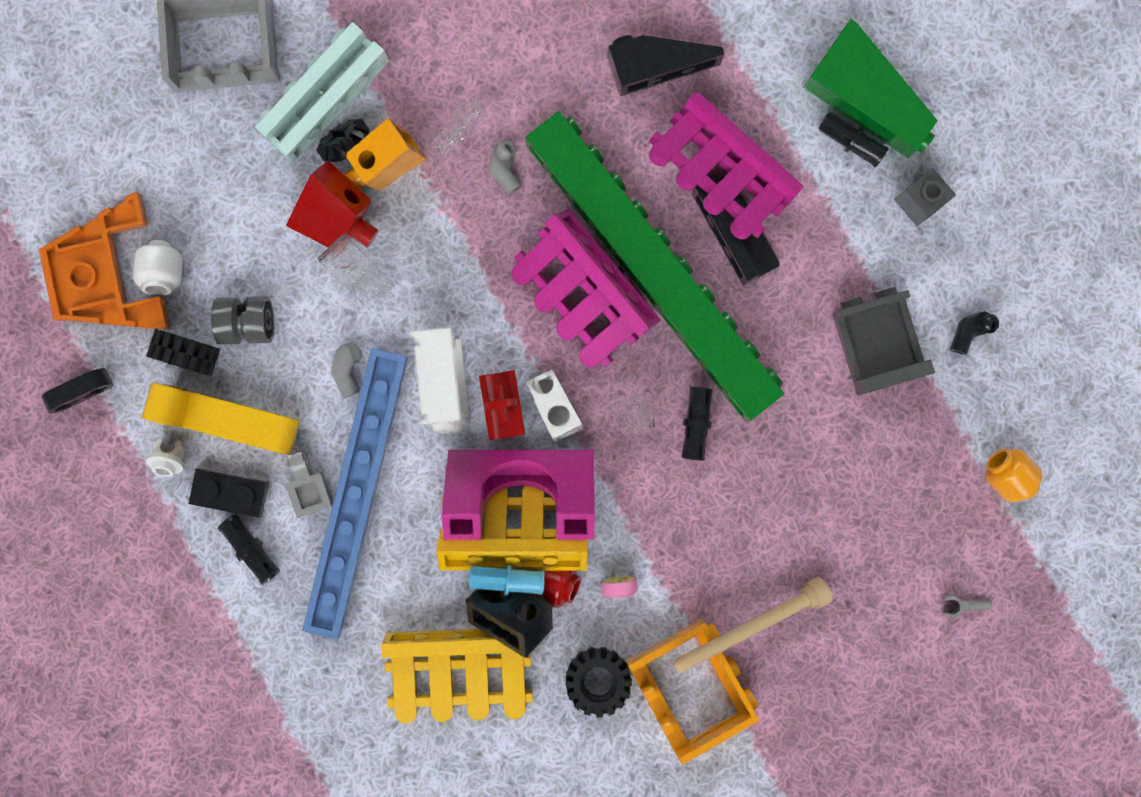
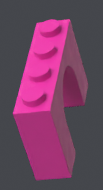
[441,450,595,540]

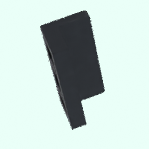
[692,174,780,286]

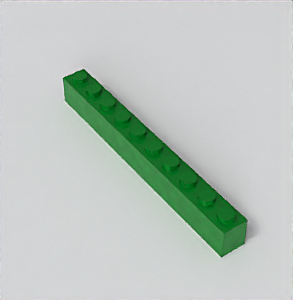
[525,111,785,422]

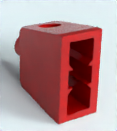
[286,161,379,251]

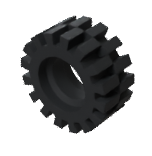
[146,329,220,376]
[566,646,632,718]

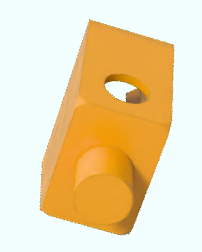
[344,118,427,191]

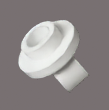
[146,439,185,477]

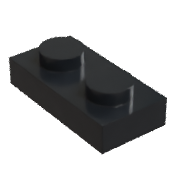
[188,468,269,518]

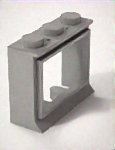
[157,0,280,93]

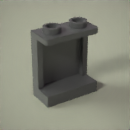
[832,287,935,396]

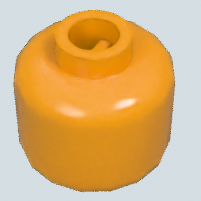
[985,449,1043,502]

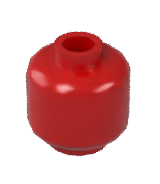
[531,571,581,608]

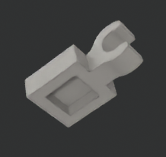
[285,451,333,518]

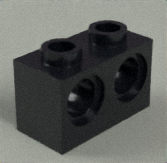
[466,589,553,658]

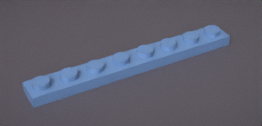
[302,348,408,640]

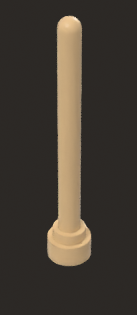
[674,577,833,673]

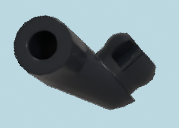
[949,311,999,355]

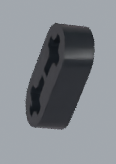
[41,368,113,414]

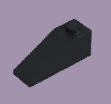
[607,35,724,97]

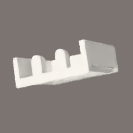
[407,327,470,434]

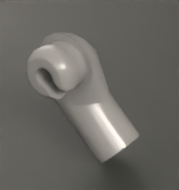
[489,140,522,196]

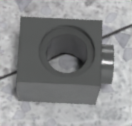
[894,167,956,226]

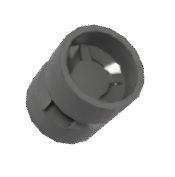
[211,296,274,345]

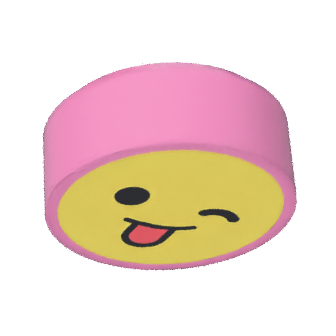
[600,576,638,598]

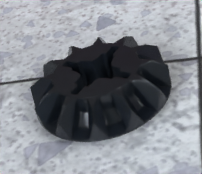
[316,119,370,162]

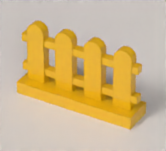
[436,486,588,571]
[381,629,533,724]

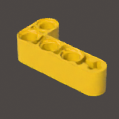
[141,382,301,455]

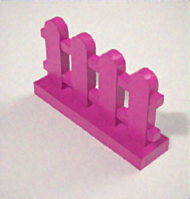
[649,91,804,239]
[512,209,661,368]

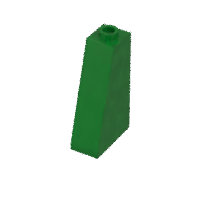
[804,19,938,158]

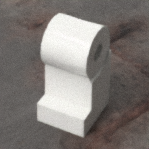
[526,369,583,443]

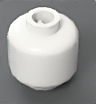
[133,240,183,296]

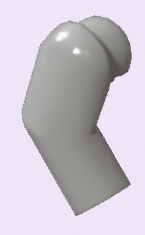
[331,344,362,399]

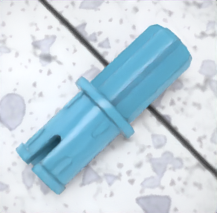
[469,565,544,595]

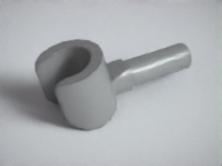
[942,594,992,618]

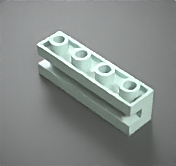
[255,22,389,164]

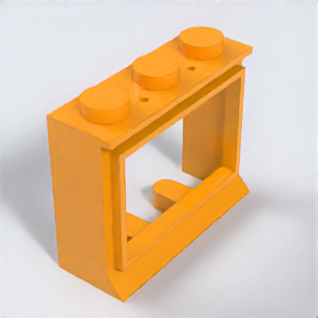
[625,618,760,765]

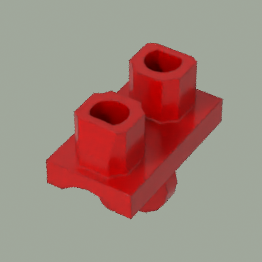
[479,370,525,440]

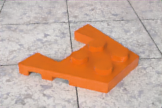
[39,192,171,330]

